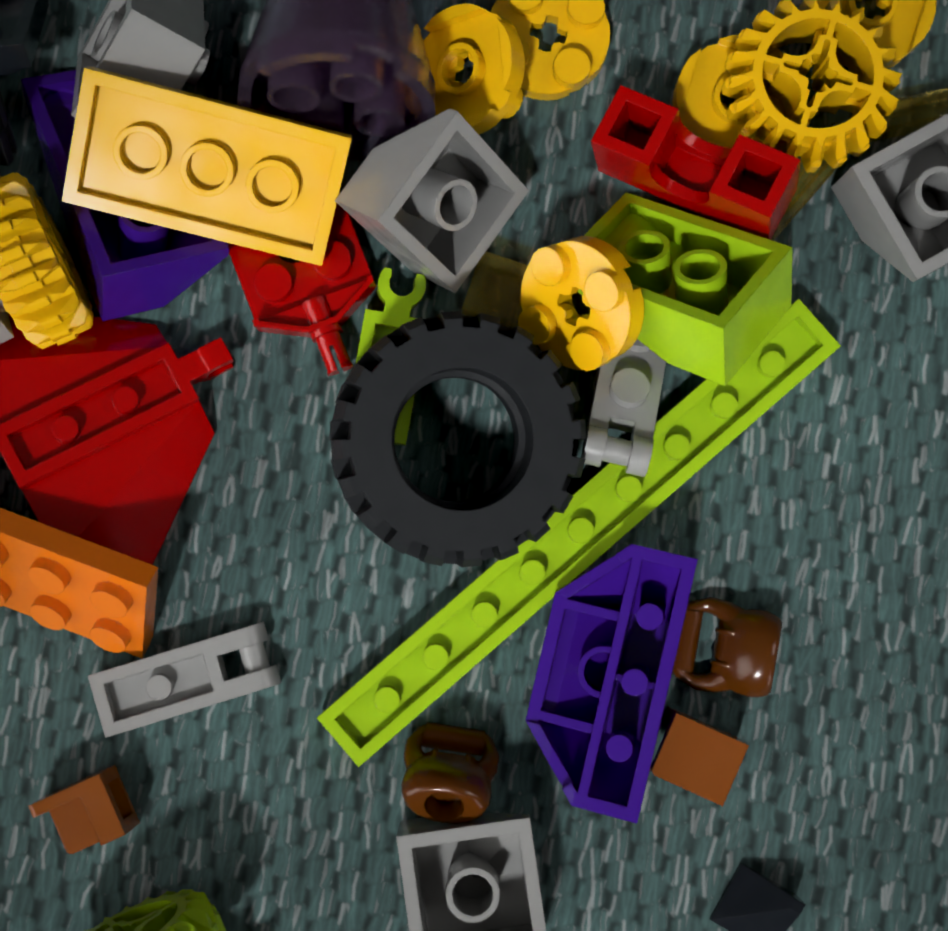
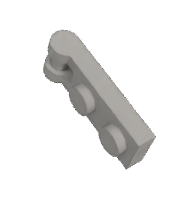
[581,339,666,477]
[88,621,282,738]

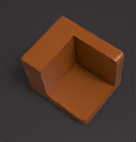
[650,706,749,806]
[28,765,140,854]

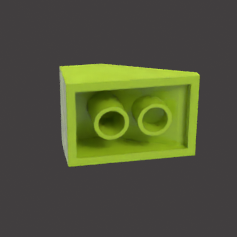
[577,192,793,386]

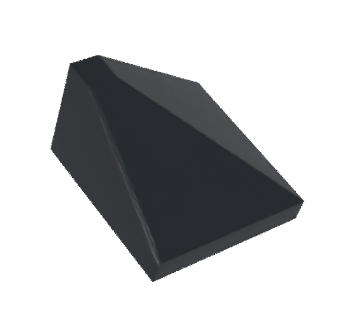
[710,863,806,931]

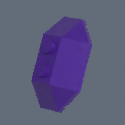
[525,544,698,824]

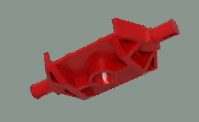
[227,108,376,376]

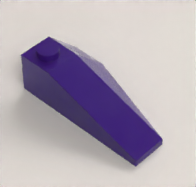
[21,70,229,321]

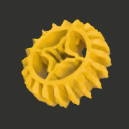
[722,0,902,173]
[0,172,94,349]

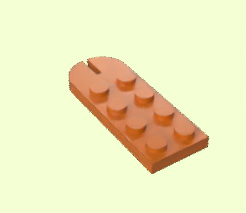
[0,508,158,659]

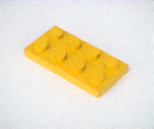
[62,66,352,266]

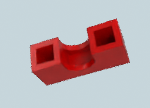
[591,85,801,240]

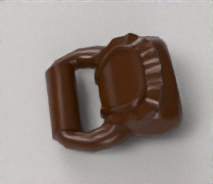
[673,597,782,698]
[401,722,499,824]

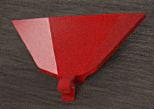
[0,313,233,565]

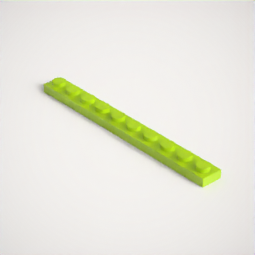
[317,299,841,767]

